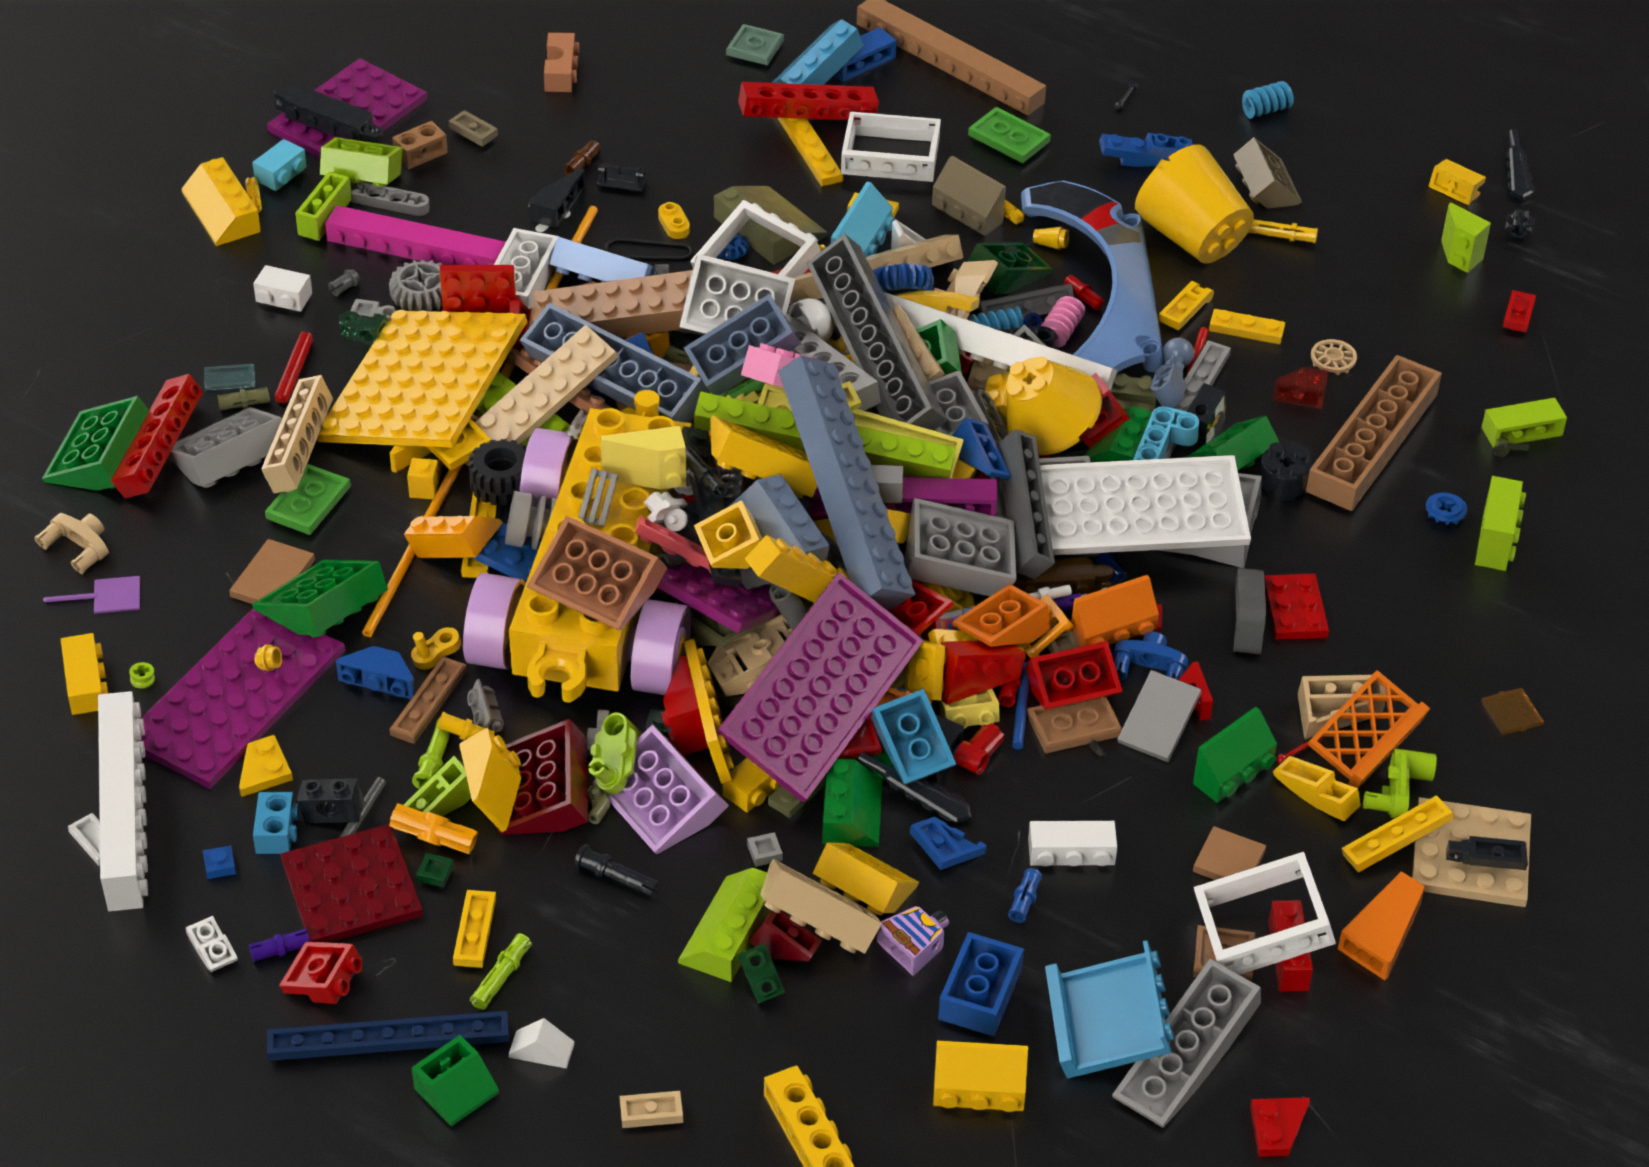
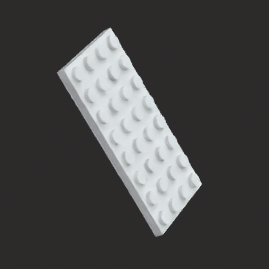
[1040,455,1251,555]

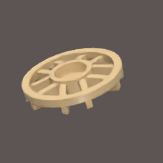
[1311,339,1357,375]

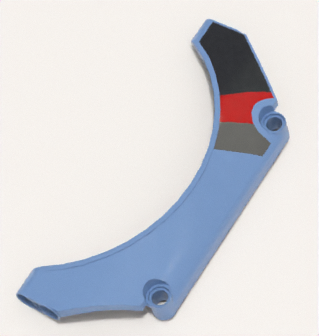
[1021,180,1165,372]

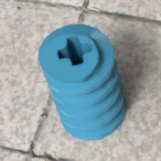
[1242,81,1294,119]
[969,306,1023,330]

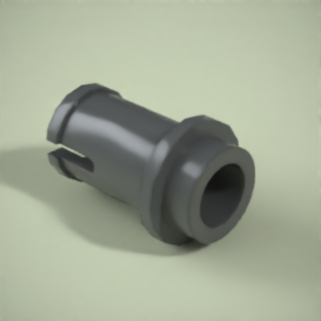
[328,269,360,296]

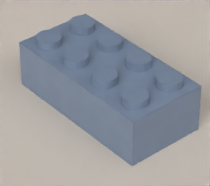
[684,294,801,396]

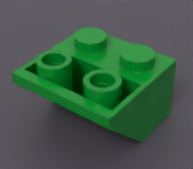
[412,1035,499,1126]

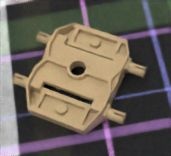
[707,615,792,697]

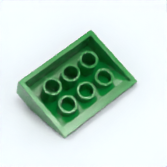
[42,396,149,491]
[252,560,388,638]

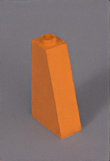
[1338,871,1425,980]

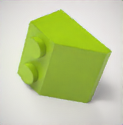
[1441,203,1491,273]

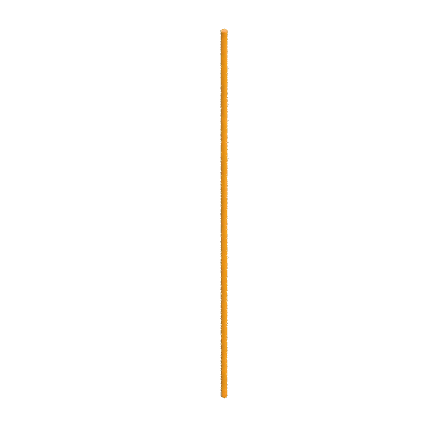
[362,206,598,637]

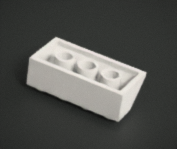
[494,228,559,309]

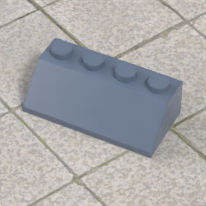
[730,474,829,562]

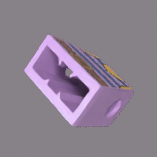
[877,906,949,976]

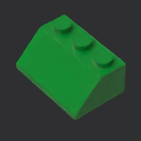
[1084,406,1152,463]
[1185,416,1279,471]
[1193,707,1277,803]
[822,759,882,847]

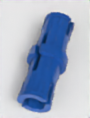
[1008,868,1042,923]

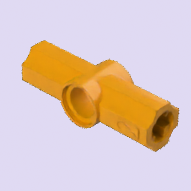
[389,803,478,855]

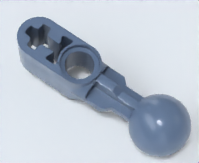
[1150,338,1194,408]

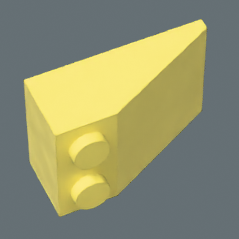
[600,426,686,490]

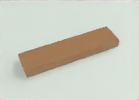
[389,656,467,744]

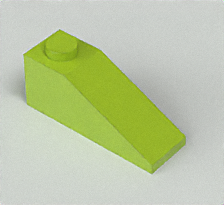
[404,756,471,817]

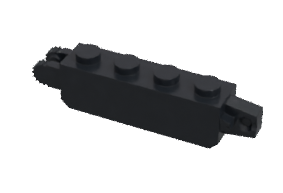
[274,86,385,143]

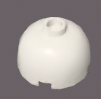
[788,298,834,342]

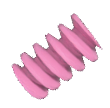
[1041,296,1086,348]

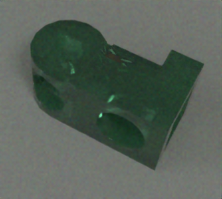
[339,311,387,345]

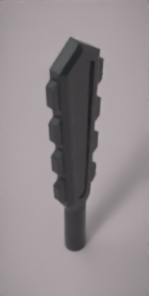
[1506,129,1535,201]
[857,752,972,825]

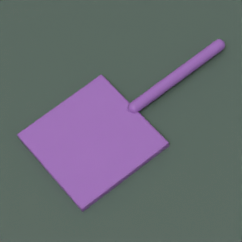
[43,576,140,614]

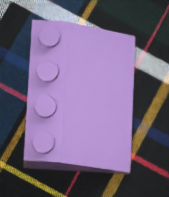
[593,724,729,854]

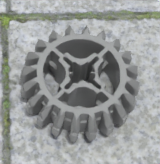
[389,259,443,311]

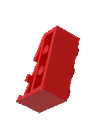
[941,641,1026,705]

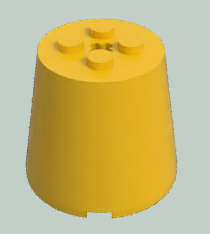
[1135,145,1254,264]

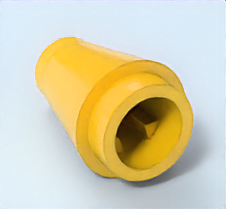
[1033,227,1069,250]

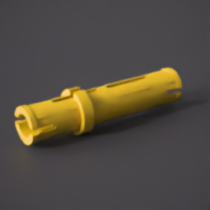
[1248,219,1318,244]

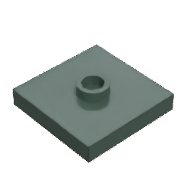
[726,24,784,65]

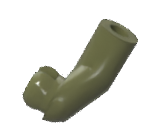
[587,784,610,824]

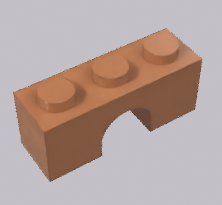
[544,33,580,92]

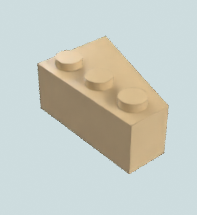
[1298,675,1386,740]

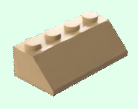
[760,859,882,954]

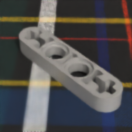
[350,182,430,216]

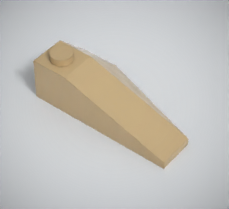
[946,260,998,320]

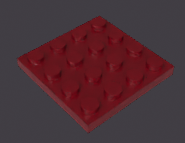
[280,824,423,943]

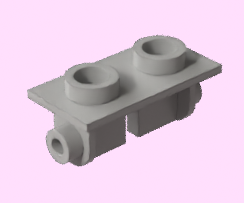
[467,679,504,733]

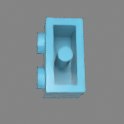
[252,139,307,191]

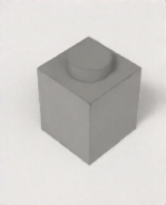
[871,465,903,503]

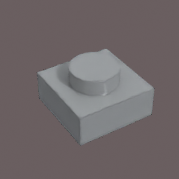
[747,832,783,867]

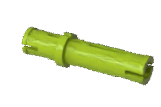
[470,933,532,1010]

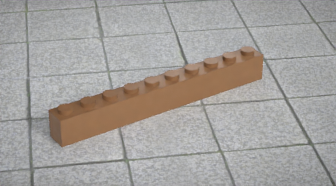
[857,0,1046,116]

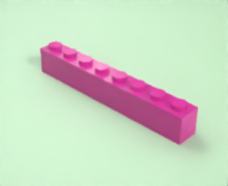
[325,205,506,265]

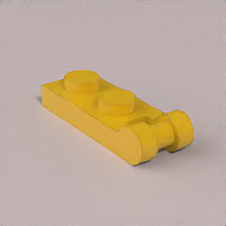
[1158,281,1214,330]

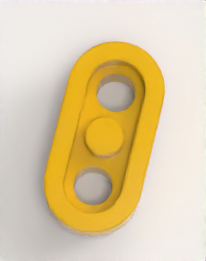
[658,202,690,239]

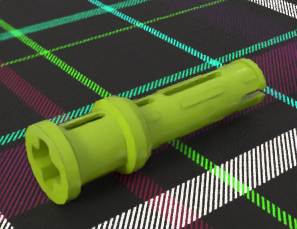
[412,718,451,789]

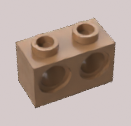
[392,121,448,170]

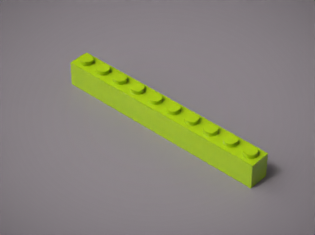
[694,391,956,478]

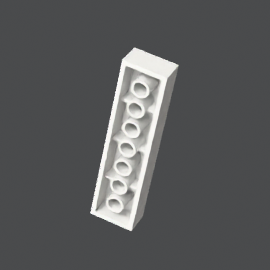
[98,691,148,912]

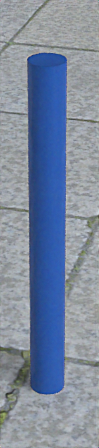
[1012,662,1030,750]

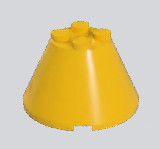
[1006,356,1102,455]

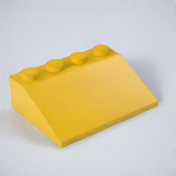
[710,414,817,498]

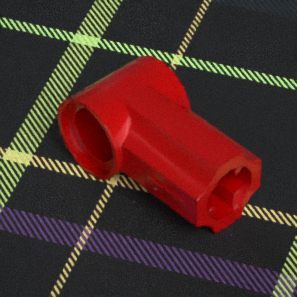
[954,723,1004,775]

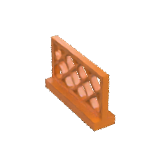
[1308,670,1430,789]

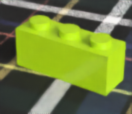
[295,172,352,241]
[1482,398,1567,448]

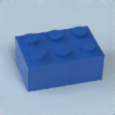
[938,932,1024,1036]

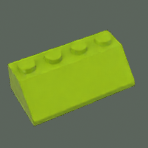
[678,868,772,982]

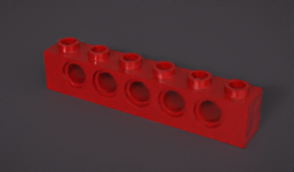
[738,82,879,120]
[110,374,203,499]

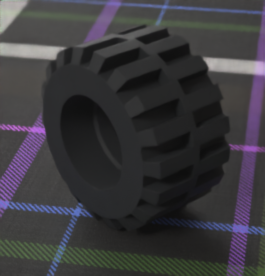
[468,439,526,506]

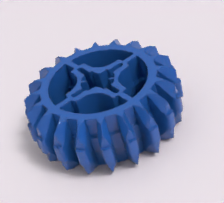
[873,263,934,294]

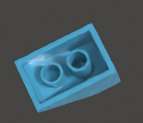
[870,689,956,785]

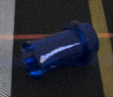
[1023,312,1042,327]
[1095,553,1127,584]

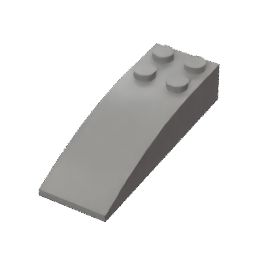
[1112,958,1261,1128]

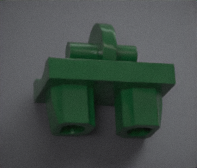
[737,943,785,1004]

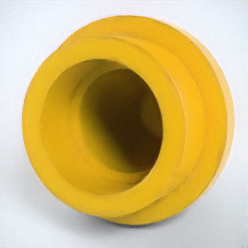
[254,644,282,672]

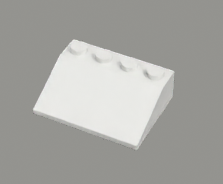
[679,254,795,334]

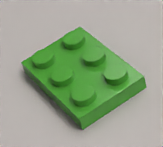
[968,107,1051,163]
[265,464,351,535]

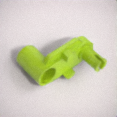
[588,713,643,795]
[1363,748,1437,818]

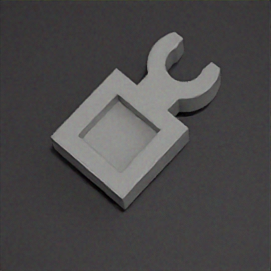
[349,299,395,325]

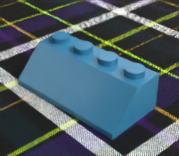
[772,19,864,85]

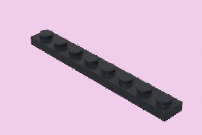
[681,426,742,587]

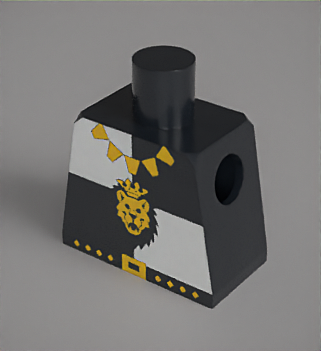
[1186,383,1226,446]

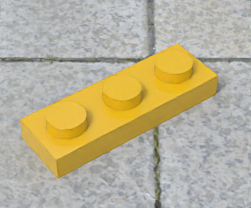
[1209,309,1285,345]
[453,890,496,968]

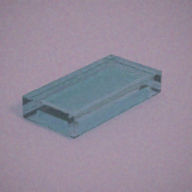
[204,364,255,390]

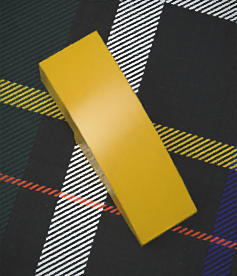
[1273,756,1361,821]

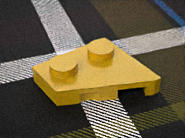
[239,735,293,797]

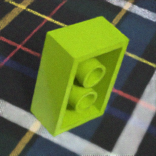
[320,137,402,187]
[1475,476,1526,571]

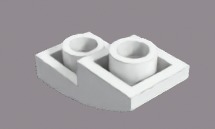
[186,916,238,972]

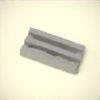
[578,468,619,527]

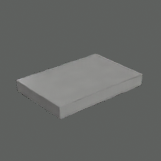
[1117,670,1202,762]

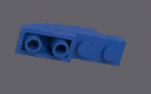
[1099,133,1193,167]

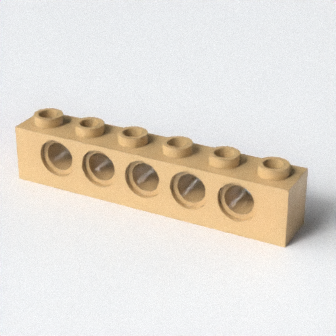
[261,375,333,493]

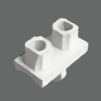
[644,492,688,531]

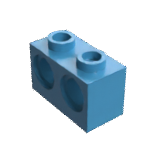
[253,792,299,854]

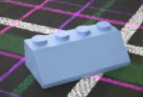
[550,237,657,282]

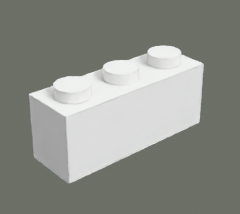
[1028,821,1117,866]

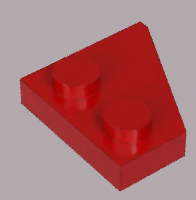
[1250,1098,1310,1157]

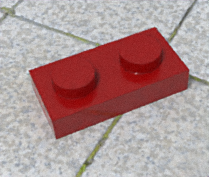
[1503,290,1536,333]

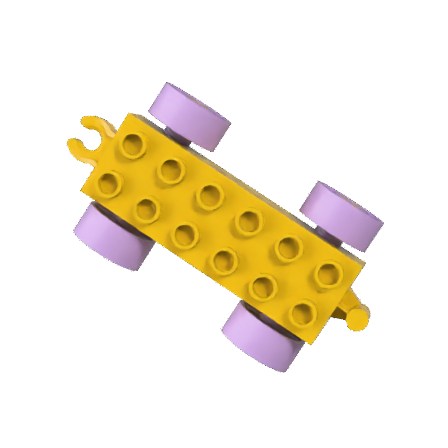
[463,390,723,703]

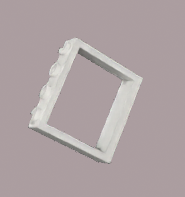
[841,112,941,182]
[690,200,821,278]
[1194,852,1336,975]

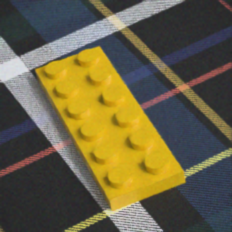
[684,639,734,784]

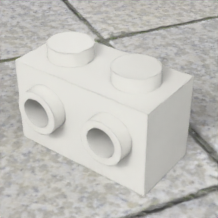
[253,265,312,312]

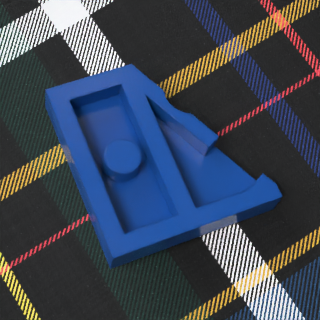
[909,817,987,870]

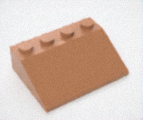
[527,515,667,631]

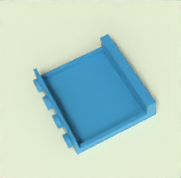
[1045,941,1174,1079]

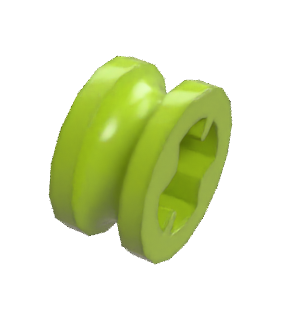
[129,662,155,688]

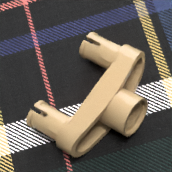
[34,513,109,574]

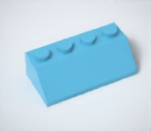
[831,182,895,257]

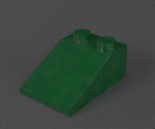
[968,242,1054,295]

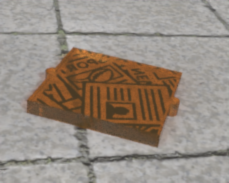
[1481,688,1544,735]

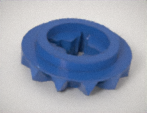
[717,232,749,260]
[1425,493,1467,525]

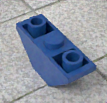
[336,646,415,699]

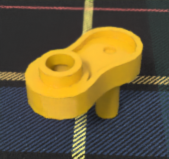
[411,627,461,670]

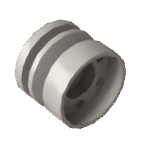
[505,491,557,550]

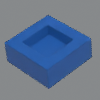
[203,845,236,879]

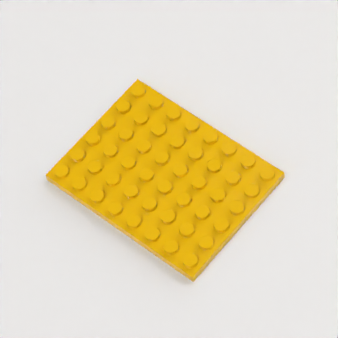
[317,310,527,448]

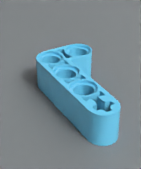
[1133,406,1199,460]

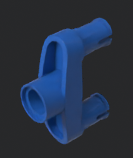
[1113,632,1189,681]

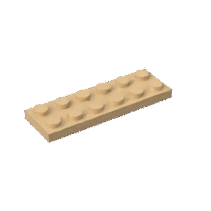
[474,325,619,444]

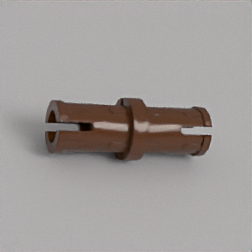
[564,140,601,175]

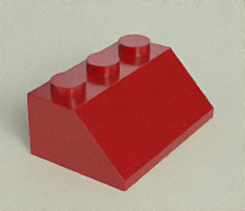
[1025,641,1123,710]

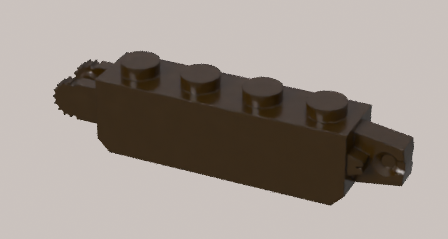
[969,557,1114,598]

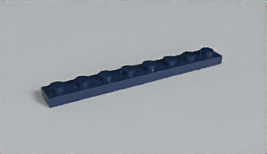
[267,1011,509,1061]

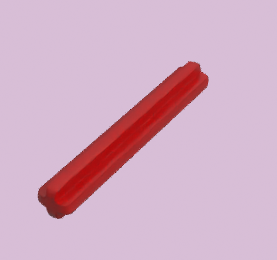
[275,331,313,404]

